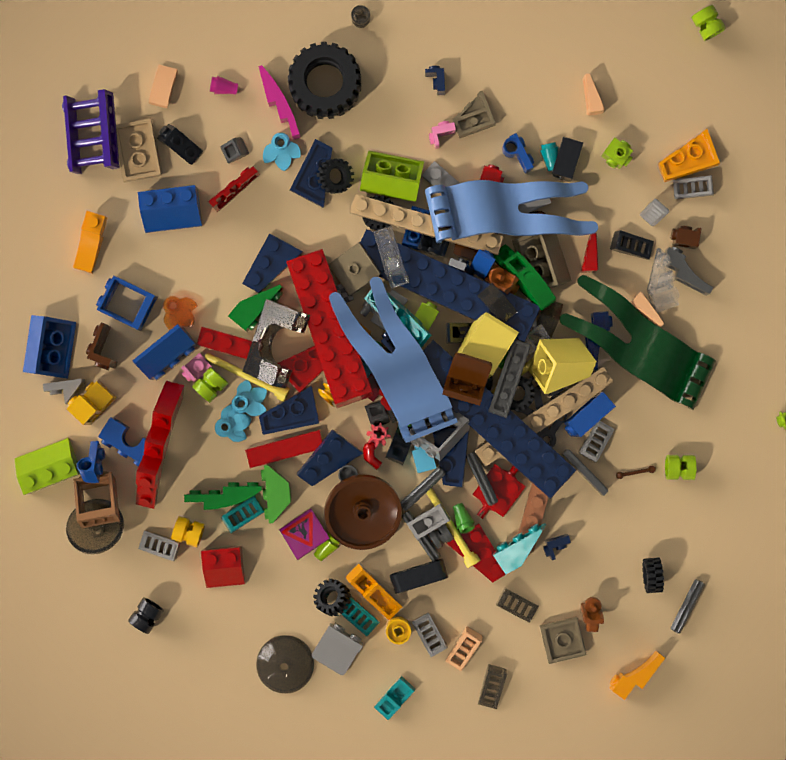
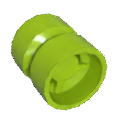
[691,5,726,41]
[192,367,228,403]
[665,455,696,480]

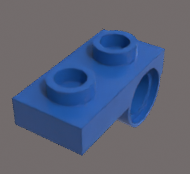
[502,133,534,174]
[77,441,105,483]

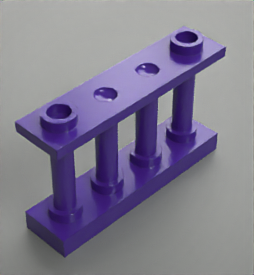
[62,89,120,174]

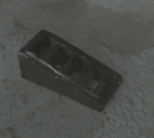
[496,588,539,623]
[478,664,507,709]

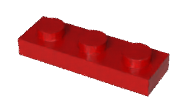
[196,327,257,361]

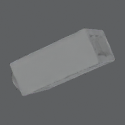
[409,410,470,461]

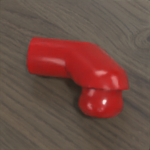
[363,442,382,470]

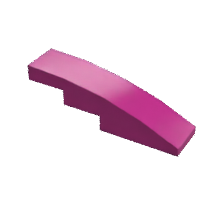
[258,65,301,140]

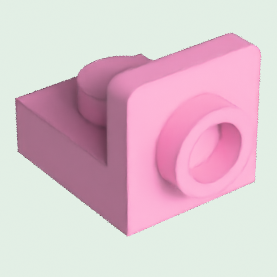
[181,353,213,382]

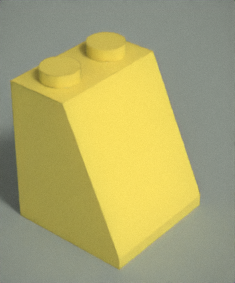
[458,312,519,378]
[529,338,597,394]

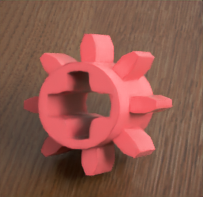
[366,423,391,448]

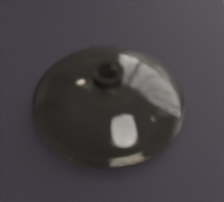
[66,499,124,554]
[256,635,314,694]

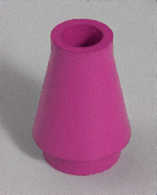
[210,76,238,95]

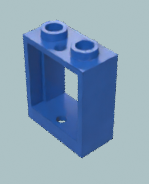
[96,275,158,331]
[564,392,616,437]

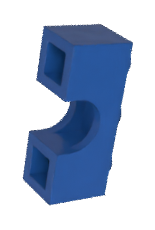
[98,417,146,467]

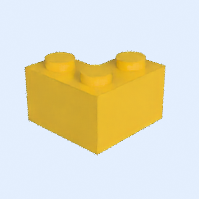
[66,381,117,425]

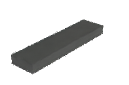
[488,339,531,418]

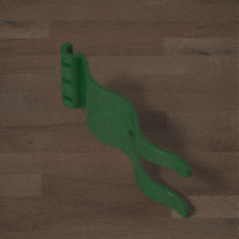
[559,275,716,410]

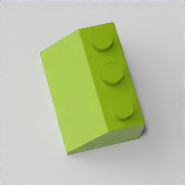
[360,151,424,202]
[15,438,80,495]

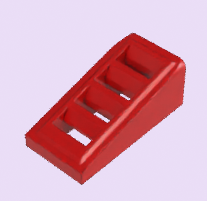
[581,233,598,273]

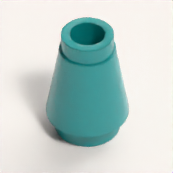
[540,142,559,171]

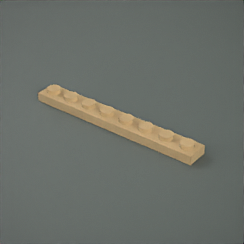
[350,194,503,256]
[474,367,614,467]

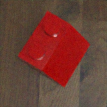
[201,546,245,588]

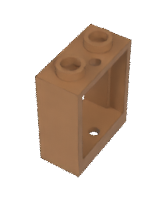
[73,471,120,529]

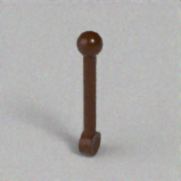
[616,466,656,479]

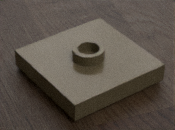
[328,242,382,296]
[540,617,587,664]

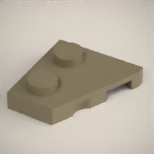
[453,91,495,138]

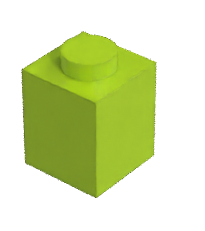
[415,301,439,331]

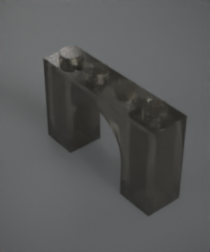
[242,299,310,388]

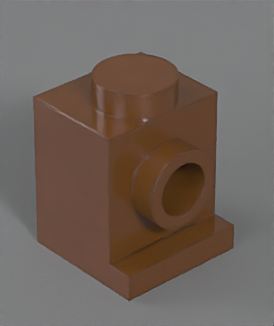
[670,226,702,249]

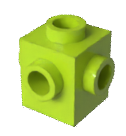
[601,137,633,169]

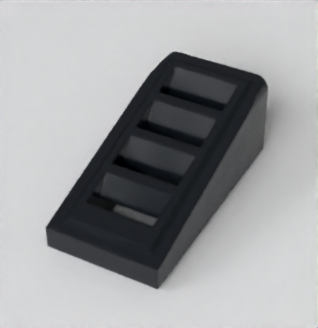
[610,230,654,260]

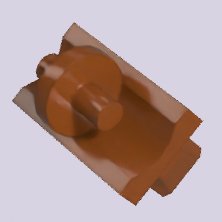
[484,265,520,295]
[580,597,604,632]

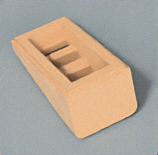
[583,74,605,116]
[630,291,664,327]
[445,626,483,671]

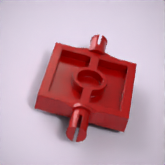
[472,464,526,519]

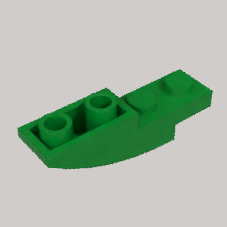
[493,244,556,311]
[184,482,263,510]

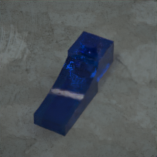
[585,311,613,371]

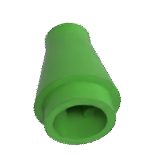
[453,503,475,533]

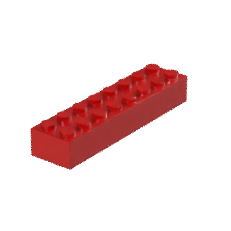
[286,249,374,408]

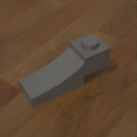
[659,247,714,296]

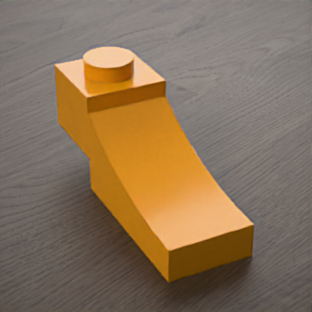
[73,211,108,274]
[346,564,402,620]
[609,651,665,700]

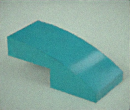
[374,676,415,720]

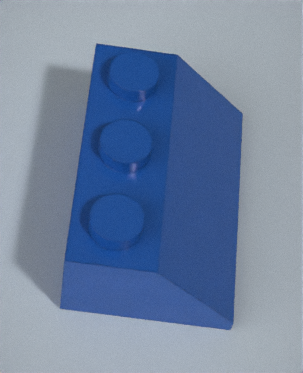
[138,185,202,233]
[23,315,76,379]
[132,324,197,381]

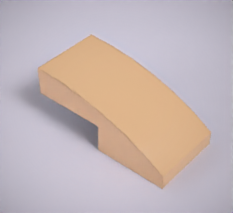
[149,65,178,108]

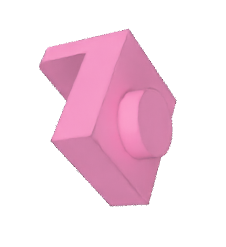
[429,121,456,149]

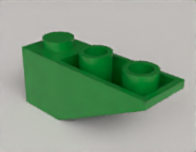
[228,285,283,332]

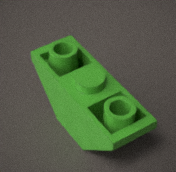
[261,465,292,524]

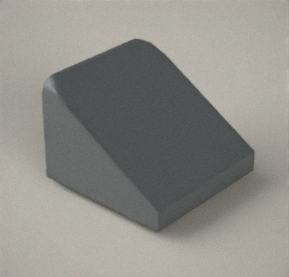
[220,137,249,164]
[365,401,390,427]

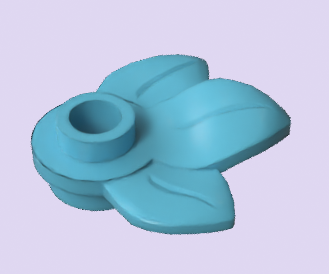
[263,133,301,171]
[232,380,267,416]
[215,404,252,442]

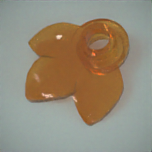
[163,296,198,330]

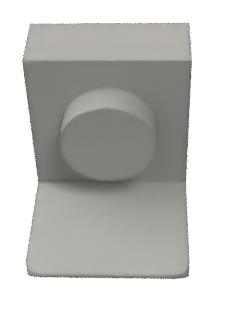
[43,379,85,405]
[407,503,451,540]

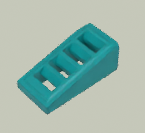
[221,496,264,533]
[341,596,380,636]

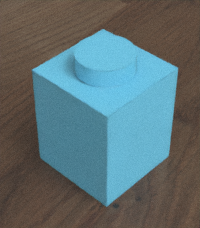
[412,446,436,473]

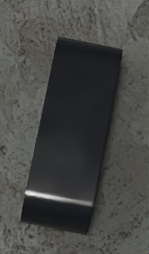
[390,559,448,594]

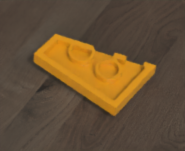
[658,129,720,182]

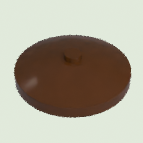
[324,474,402,550]

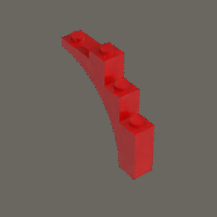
[136,381,185,509]

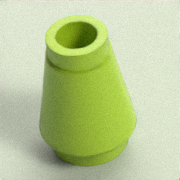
[314,532,340,561]

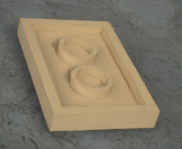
[116,118,162,183]

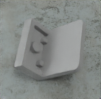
[312,623,363,675]

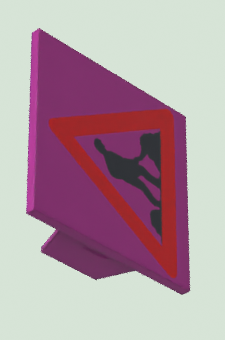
[279,509,330,560]

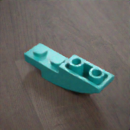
[364,290,432,348]

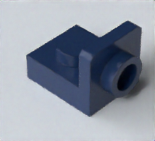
[425,66,445,95]
[543,534,571,560]

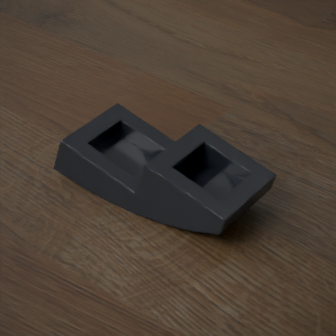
[385,426,412,465]

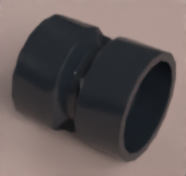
[128,597,164,634]

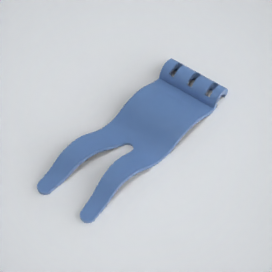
[425,180,598,243]
[329,277,458,443]

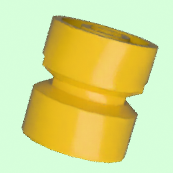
[171,516,205,548]
[386,616,411,645]

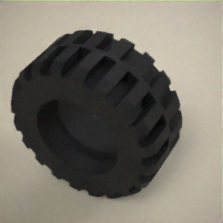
[288,42,361,119]

